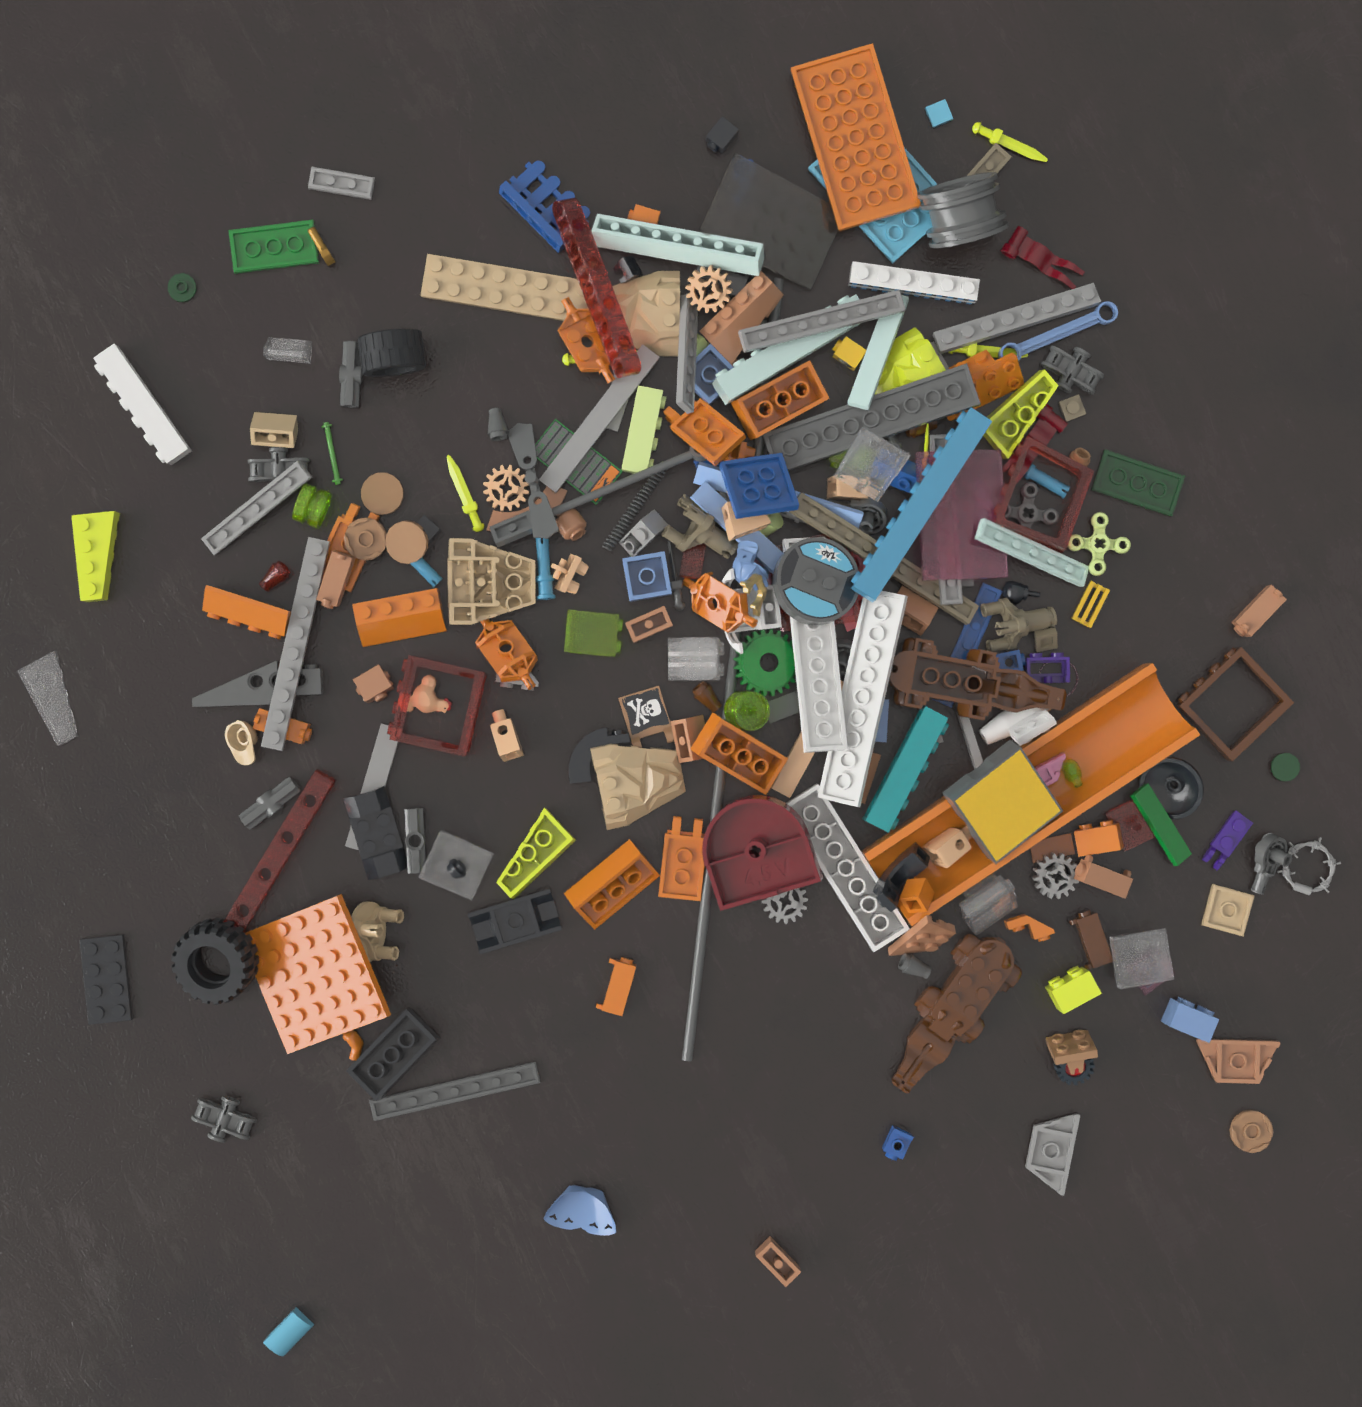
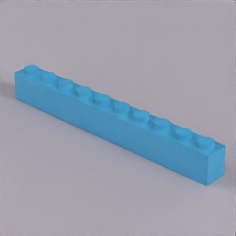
[851,407,992,603]

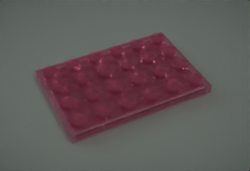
[915,449,1008,581]

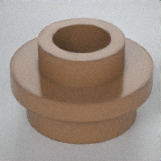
[1069,448,1091,467]

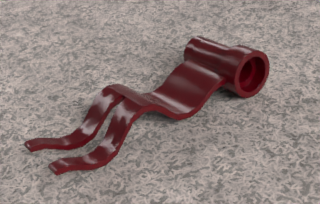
[1001,226,1085,289]
[1000,403,1068,484]

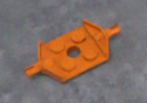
[558,297,619,384]
[682,572,758,633]
[475,619,538,690]

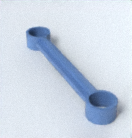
[998,301,1118,361]

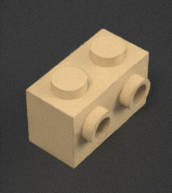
[250,412,298,448]

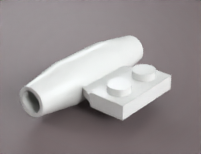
[979,698,1060,746]

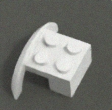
[722,568,782,654]

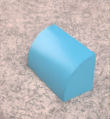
[263,1307,314,1356]

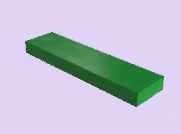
[1130,783,1192,866]

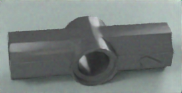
[339,341,363,408]
[239,777,301,830]
[405,808,427,873]

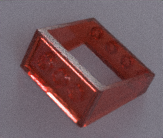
[387,655,487,757]

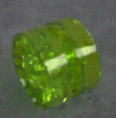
[292,483,332,529]
[724,691,770,731]

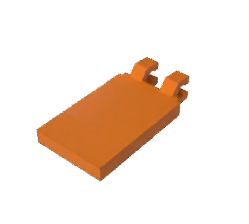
[663,398,746,466]
[322,503,380,592]
[658,816,705,901]

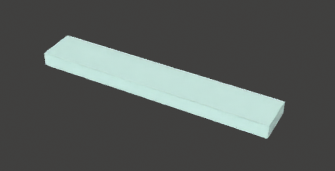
[848,295,909,410]
[975,518,1089,587]

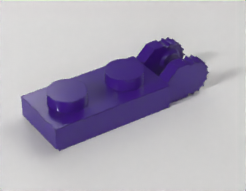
[1202,810,1253,870]

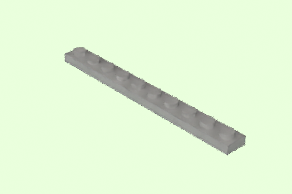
[261,537,330,751]

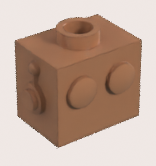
[353,664,394,704]

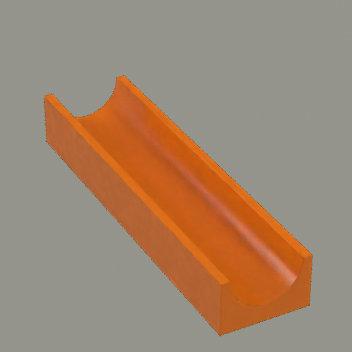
[861,663,1200,926]

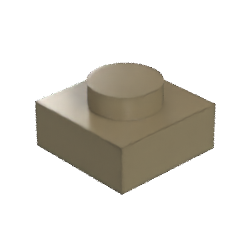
[1058,394,1086,422]
[1034,628,1058,652]

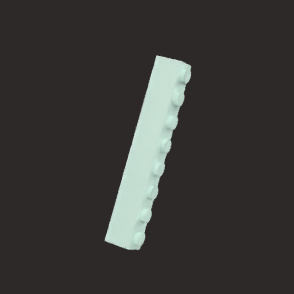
[592,214,764,276]
[712,294,861,405]

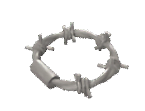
[1277,838,1341,895]

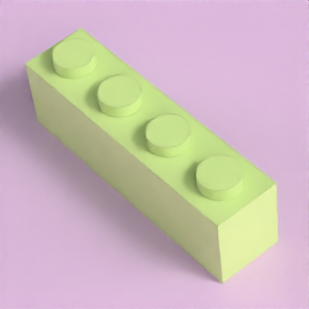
[622,385,666,474]

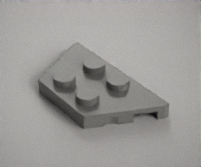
[1025,1113,1080,1196]

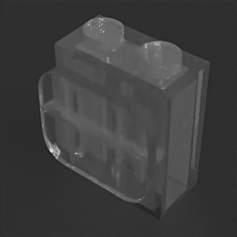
[668,637,724,681]
[958,873,1018,936]

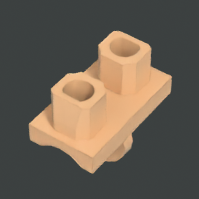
[551,554,589,594]

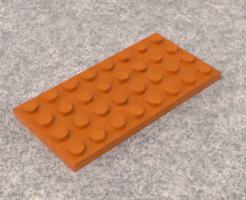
[791,43,921,231]

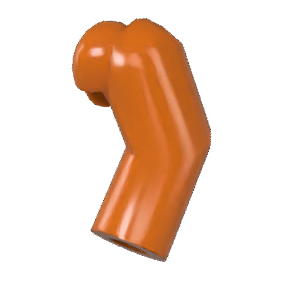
[343,1030,363,1061]

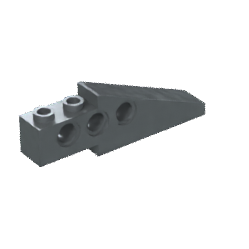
[192,661,324,707]

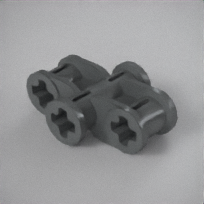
[1041,346,1105,395]
[248,447,310,482]
[191,1095,257,1143]

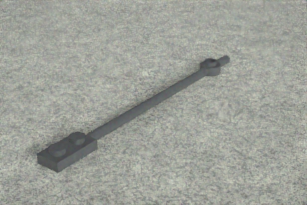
[490,446,707,547]

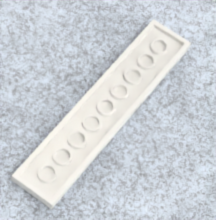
[782,537,848,753]
[818,591,908,807]

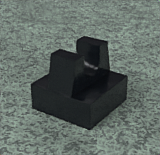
[613,256,643,283]

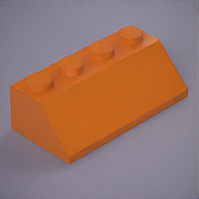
[202,585,291,639]
[352,588,447,647]
[564,839,660,930]

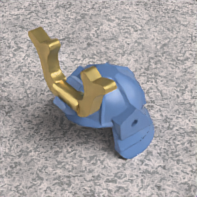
[733,540,769,616]

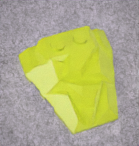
[852,327,946,395]

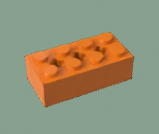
[731,360,830,440]
[690,713,788,795]

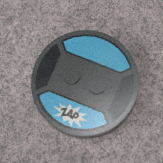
[773,537,859,625]

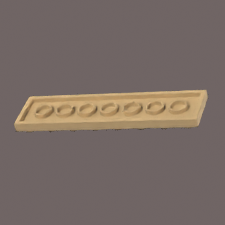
[420,254,596,321]

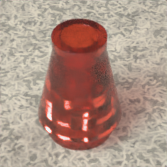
[259,560,291,592]

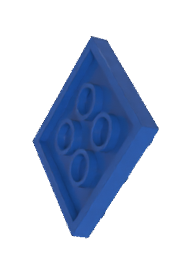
[719,453,799,519]

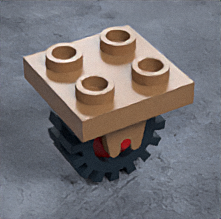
[1046,1030,1098,1085]

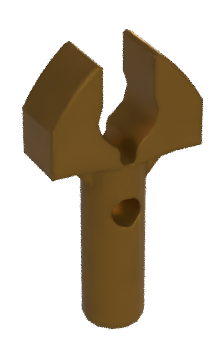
[308,227,335,266]

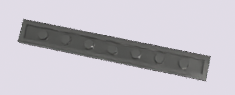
[369,1061,541,1121]

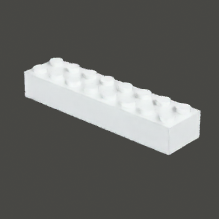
[786,783,910,952]

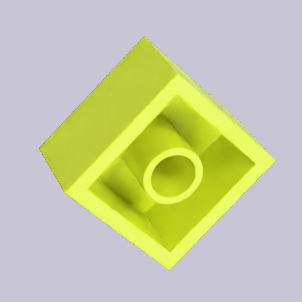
[1045,966,1102,1014]

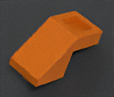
[1004,914,1055,942]

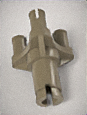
[661,494,739,559]
[980,598,1057,652]

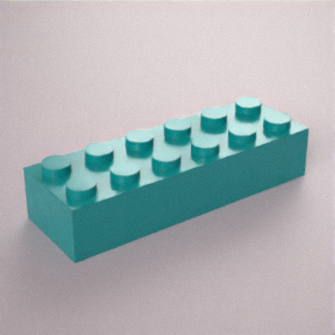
[862,706,949,833]

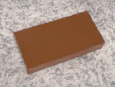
[1030,833,1075,863]

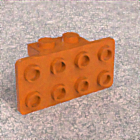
[947,350,1024,421]

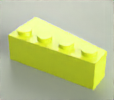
[983,370,1058,459]
[71,511,120,602]
[496,808,576,899]

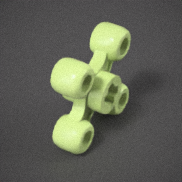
[1066,512,1131,576]

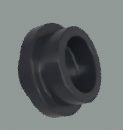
[447,859,466,880]

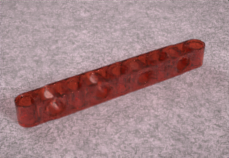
[552,198,641,378]
[223,769,336,932]

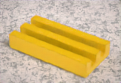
[1071,581,1110,628]

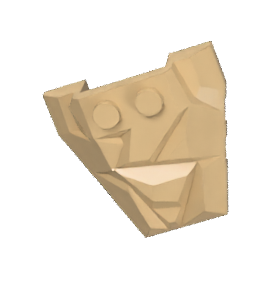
[595,271,680,357]
[447,538,536,625]
[590,744,686,830]

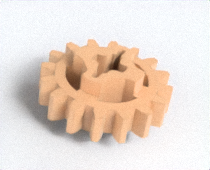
[685,265,733,313]
[483,465,529,512]

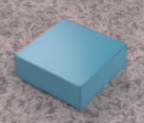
[925,99,953,128]

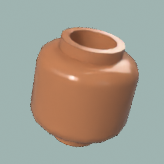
[556,509,586,541]

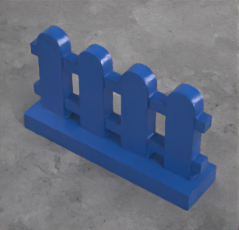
[499,161,590,253]

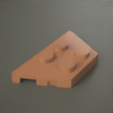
[888,915,956,956]
[1196,1038,1280,1084]

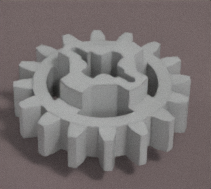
[1032,852,1079,899]
[762,888,808,924]

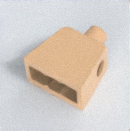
[827,474,879,501]
[721,491,771,541]
[490,709,524,762]
[922,826,972,868]

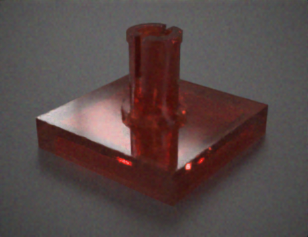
[1105,800,1155,852]

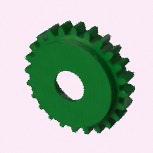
[733,629,796,696]

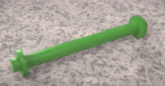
[321,422,343,485]

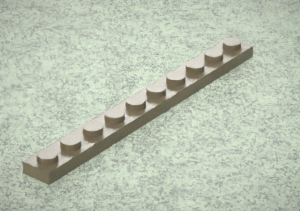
[789,492,979,625]

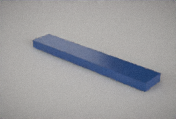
[932,583,1003,708]

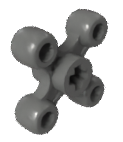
[995,482,1059,540]

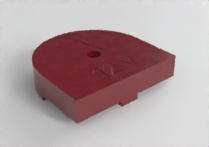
[702,795,823,911]

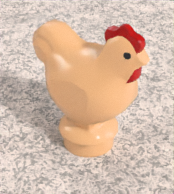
[399,675,452,713]

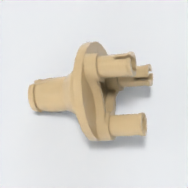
[351,901,404,962]

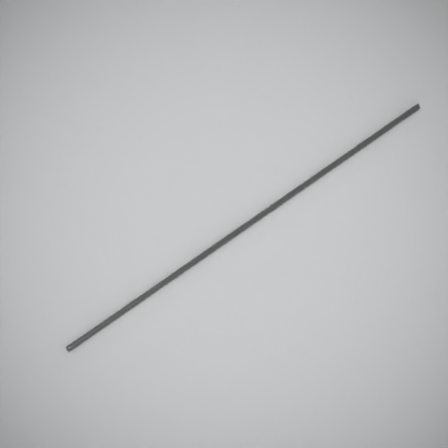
[682,278,784,1061]

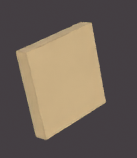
[1201,884,1254,937]

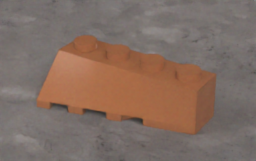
[700,271,784,367]

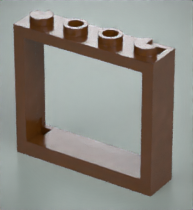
[1176,647,1294,762]

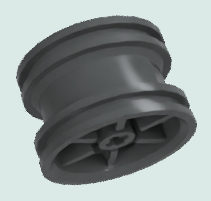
[917,172,1009,248]

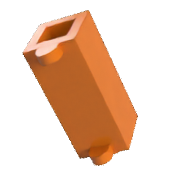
[253,708,312,744]
[596,957,636,1016]

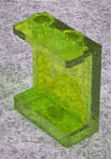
[564,609,623,657]

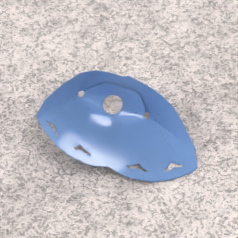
[544,1185,616,1236]

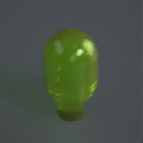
[1062,759,1083,788]

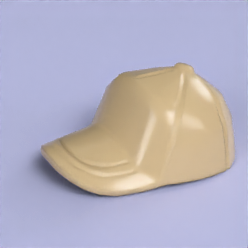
[225,720,258,765]

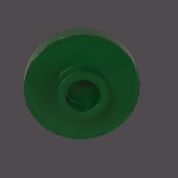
[168,273,197,302]
[1271,753,1300,781]

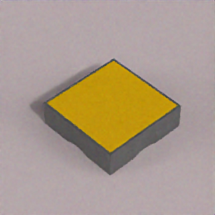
[942,740,1063,864]

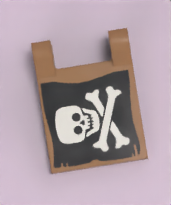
[618,686,675,748]

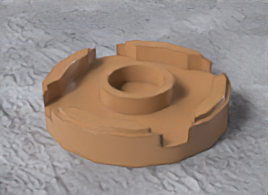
[361,473,404,515]
[344,518,387,561]
[385,520,428,564]
[1229,1110,1274,1153]

